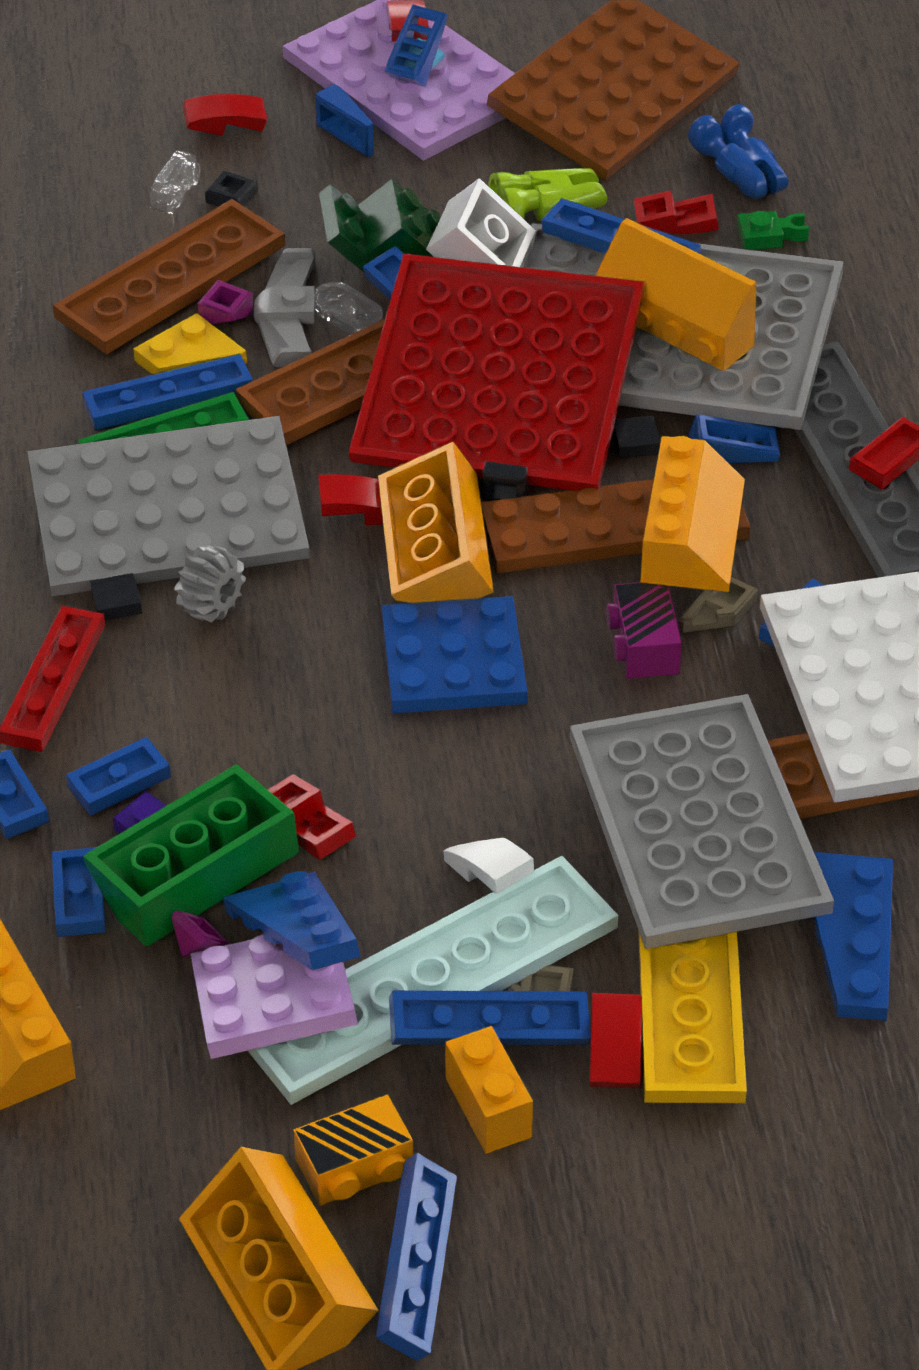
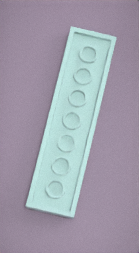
[248,856,618,1105]

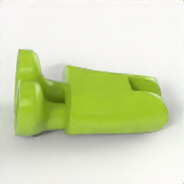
[488,168,607,221]

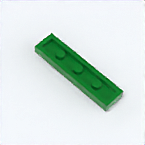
[77,392,249,444]

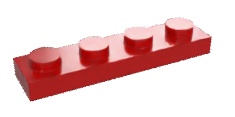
[0,606,105,752]

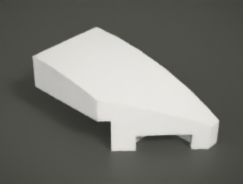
[443,838,534,894]

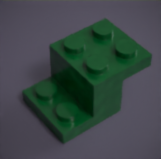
[319,179,441,272]

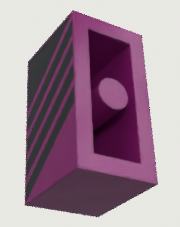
[606,582,682,679]

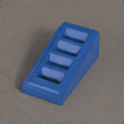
[384,4,449,87]
[316,84,374,157]
[688,414,780,463]

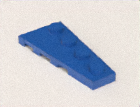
[813,852,893,1021]
[223,871,361,970]

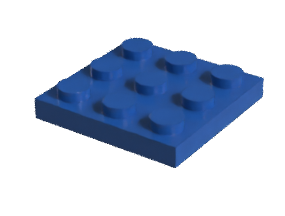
[382,596,527,713]

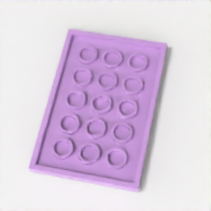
[283,0,515,161]

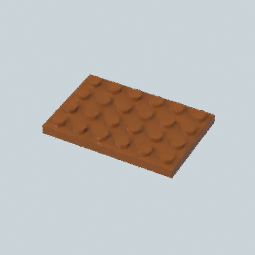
[487,0,740,181]

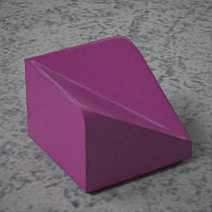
[197,280,254,324]

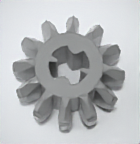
[174,545,246,622]

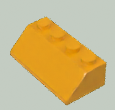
[596,218,756,371]
[640,436,745,592]
[378,442,494,603]
[0,919,76,1110]
[179,1147,379,1370]

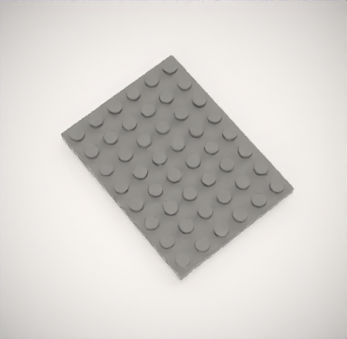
[520,223,843,430]

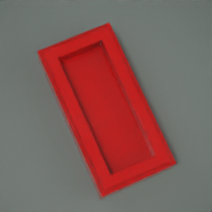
[849,417,919,489]

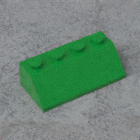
[83,764,299,947]

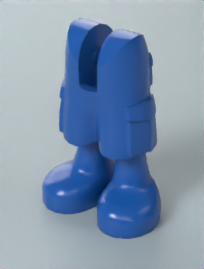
[688,104,789,200]

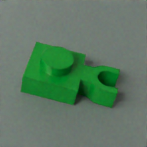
[737,211,809,250]

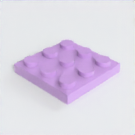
[191,935,358,1059]

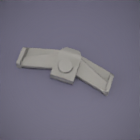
[254,248,316,367]

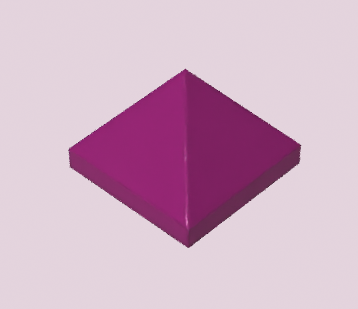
[171,910,230,958]

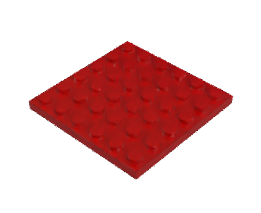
[349,253,644,491]

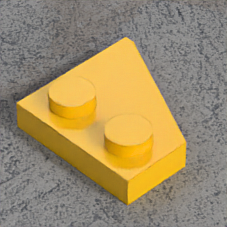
[133,313,247,375]

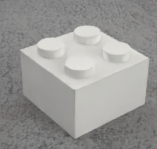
[426,178,536,267]

